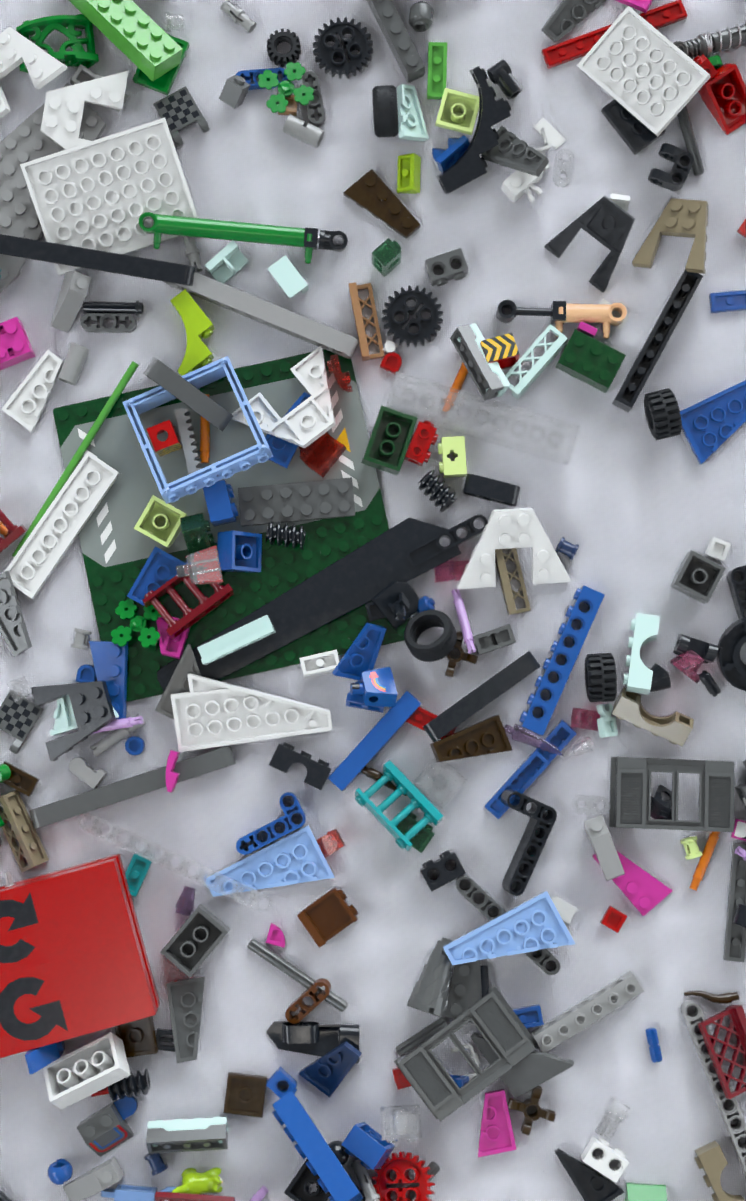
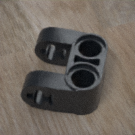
[648,143,694,191]
[673,634,719,664]

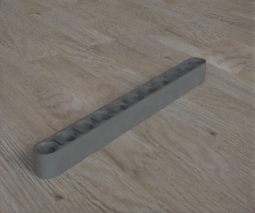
[29,746,236,829]

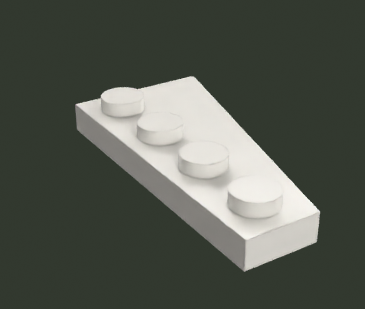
[1,350,64,433]

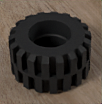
[644,388,682,440]
[585,653,617,702]

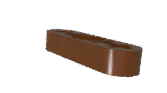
[285,978,331,1024]

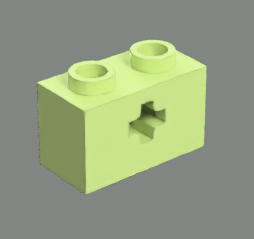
[438,436,467,478]

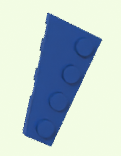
[265,392,311,469]
[89,641,128,719]

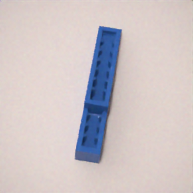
[328,691,422,791]
[484,719,577,820]

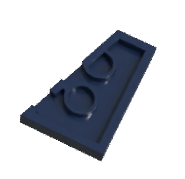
[298,1041,362,1098]

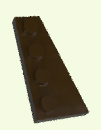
[343,169,421,239]
[430,715,512,762]

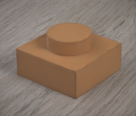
[278,95,298,116]

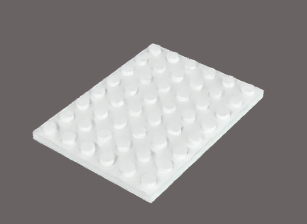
[20,118,198,276]

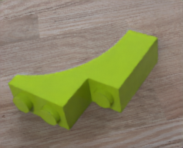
[170,289,215,379]

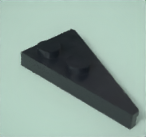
[554,1148,624,1201]

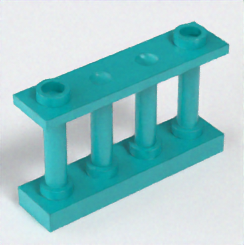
[355,760,443,851]

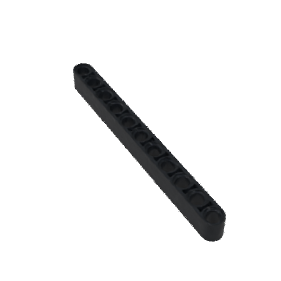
[0,234,195,286]

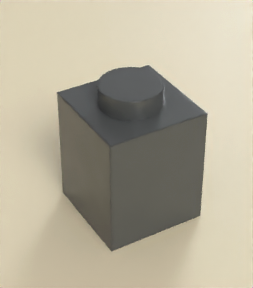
[219,75,250,109]

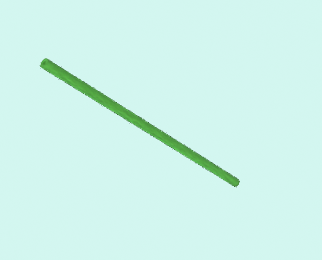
[12,361,139,557]

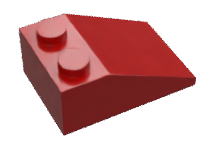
[698,63,746,135]

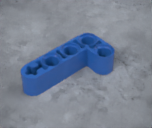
[236,792,306,855]

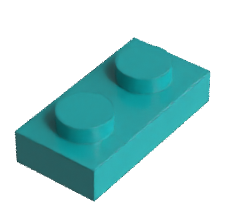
[125,853,153,897]

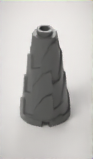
[407,937,453,1018]

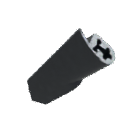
[266,1021,359,1063]

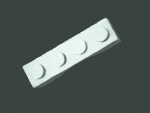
[623,613,660,695]

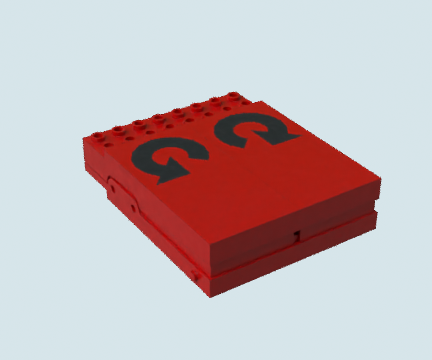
[0,854,160,1058]

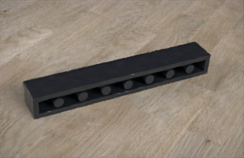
[612,269,703,413]

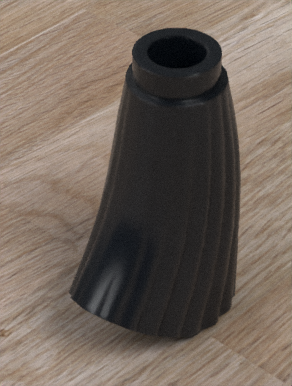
[650,663,671,692]

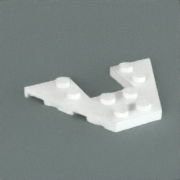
[0,27,68,119]
[41,71,129,150]
[232,346,335,448]
[456,508,571,589]

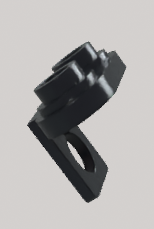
[650,785,672,820]

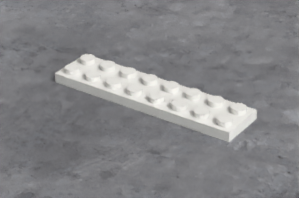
[4,451,120,599]

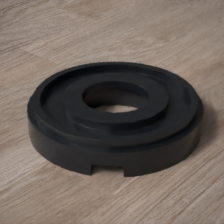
[716,617,746,691]

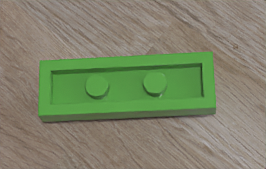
[427,42,447,100]

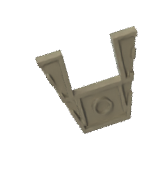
[632,198,709,274]

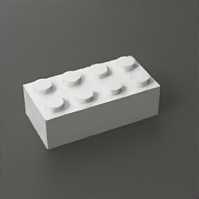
[43,1032,131,1109]

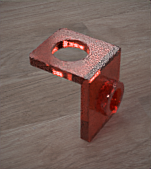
[316,829,346,858]

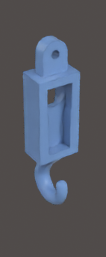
[101,1184,176,1201]

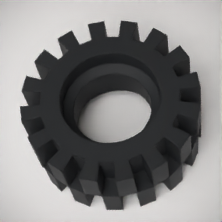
[267,28,301,67]

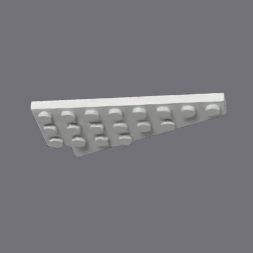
[171,673,333,752]

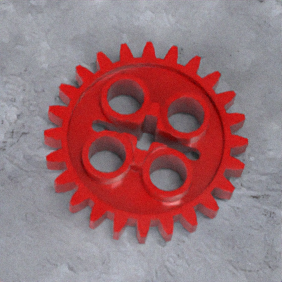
[372,1152,435,1201]

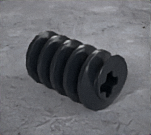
[418,469,458,512]
[265,521,306,550]
[108,1069,150,1101]

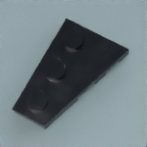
[601,99,666,155]

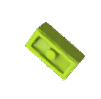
[397,153,421,194]

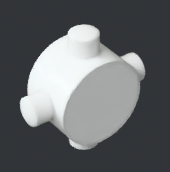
[382,339,398,353]

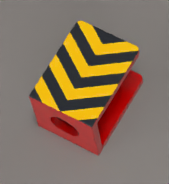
[480,333,520,369]
[147,419,183,457]

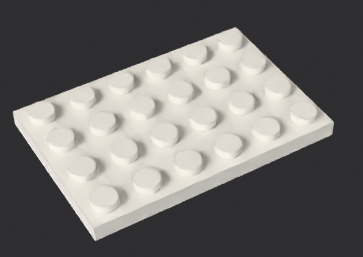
[577,6,711,137]

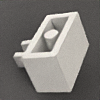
[501,170,543,203]

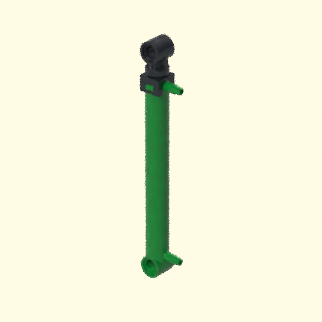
[139,212,348,264]

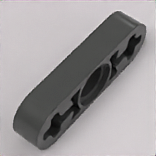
[302,71,325,127]
[81,313,137,333]

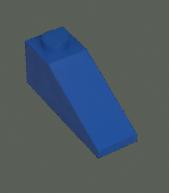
[25,1041,65,1074]

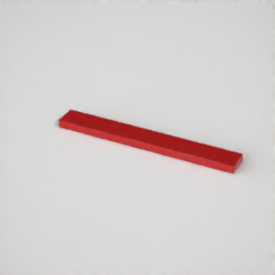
[541,0,688,69]

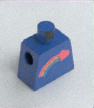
[350,667,398,707]

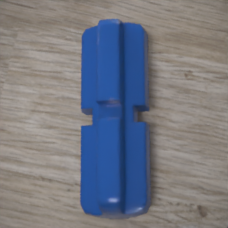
[645,1028,662,1063]

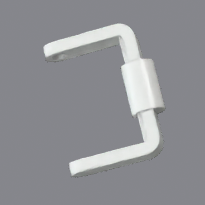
[451,1044,480,1078]

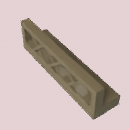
[495,548,531,616]
[0,790,49,873]

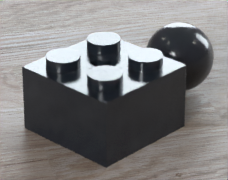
[284,1141,349,1201]

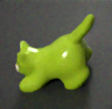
[172,1167,223,1194]

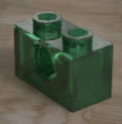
[372,238,402,277]
[180,513,215,557]
[396,812,435,853]

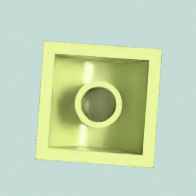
[435,88,479,135]
[134,495,187,548]

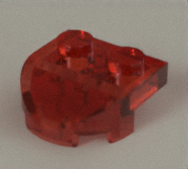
[327,354,353,393]
[299,432,347,478]

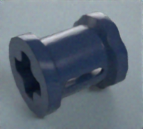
[555,536,579,560]
[144,1153,168,1176]

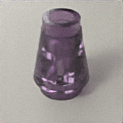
[175,886,196,916]

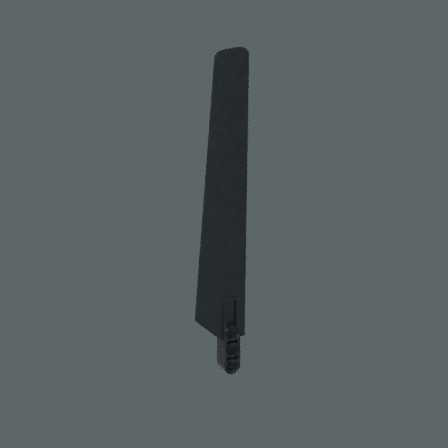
[157,515,488,691]

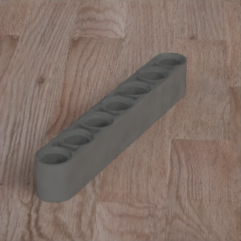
[455,875,560,975]

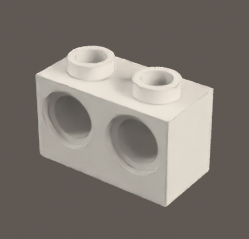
[580,1136,629,1183]

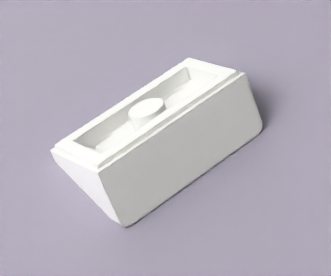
[299,649,340,679]

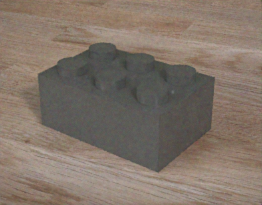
[160,904,230,977]

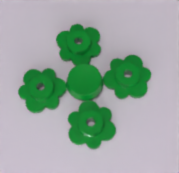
[258,62,314,113]
[111,599,163,648]

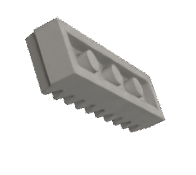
[174,407,202,474]

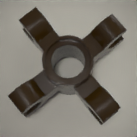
[445,630,478,677]
[508,1086,556,1135]

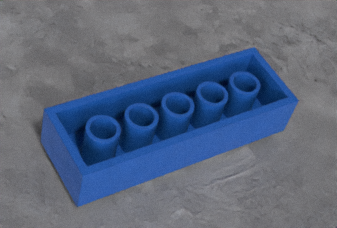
[272,1090,363,1201]

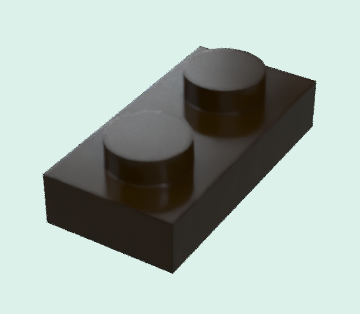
[2,761,40,797]

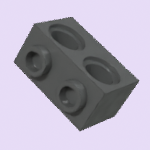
[425,248,468,286]
[473,624,516,656]

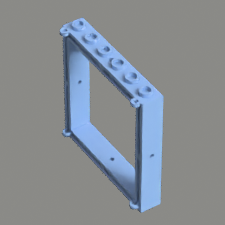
[123,356,273,504]

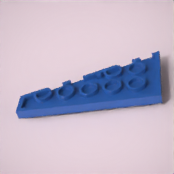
[680,380,746,465]

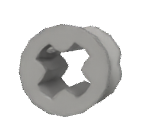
[71,628,92,650]

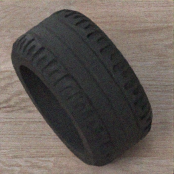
[372,85,398,138]
[404,610,457,662]

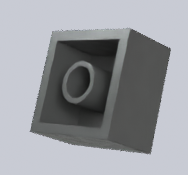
[670,550,726,604]

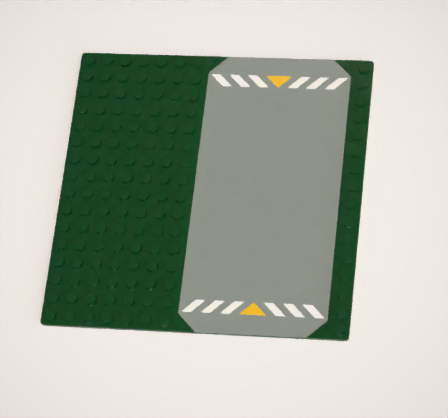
[53,349,410,702]

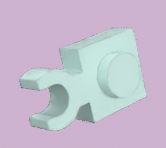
[597,703,618,738]

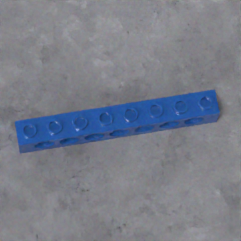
[519,585,605,736]

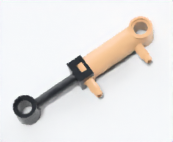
[496,299,627,339]

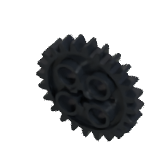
[313,17,373,79]
[382,285,443,348]

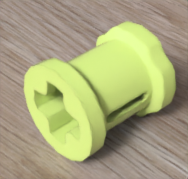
[680,836,703,860]

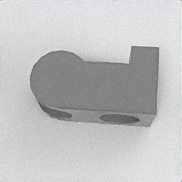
[69,757,108,789]

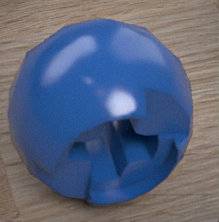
[48,1159,73,1185]

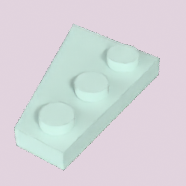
[397,84,429,142]

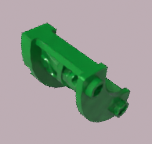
[16,14,99,73]

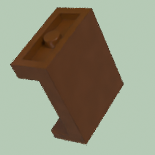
[297,886,359,948]

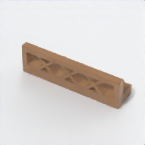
[349,282,385,361]

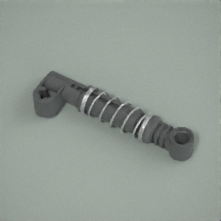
[673,22,746,59]

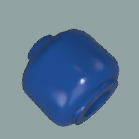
[417,596,436,613]

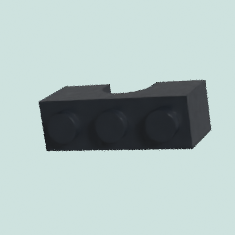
[269,742,331,790]

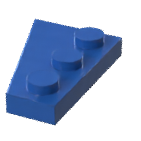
[127,546,189,606]
[332,623,386,681]

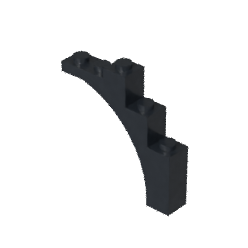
[436,66,511,194]

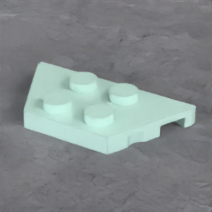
[50,695,119,736]

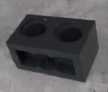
[420,850,466,892]

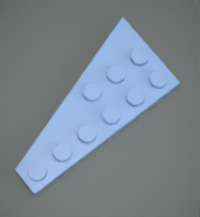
[204,825,335,897]
[443,891,575,965]

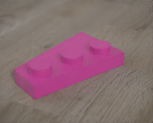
[478,1089,517,1157]

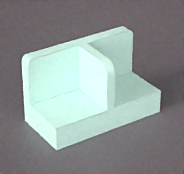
[205,240,249,284]
[268,255,309,298]

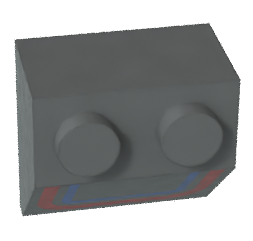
[77,1101,134,1157]

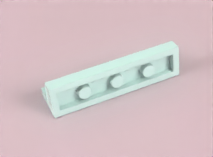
[505,324,568,400]
[197,615,276,665]

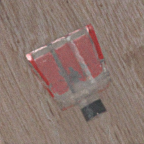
[176,546,223,584]

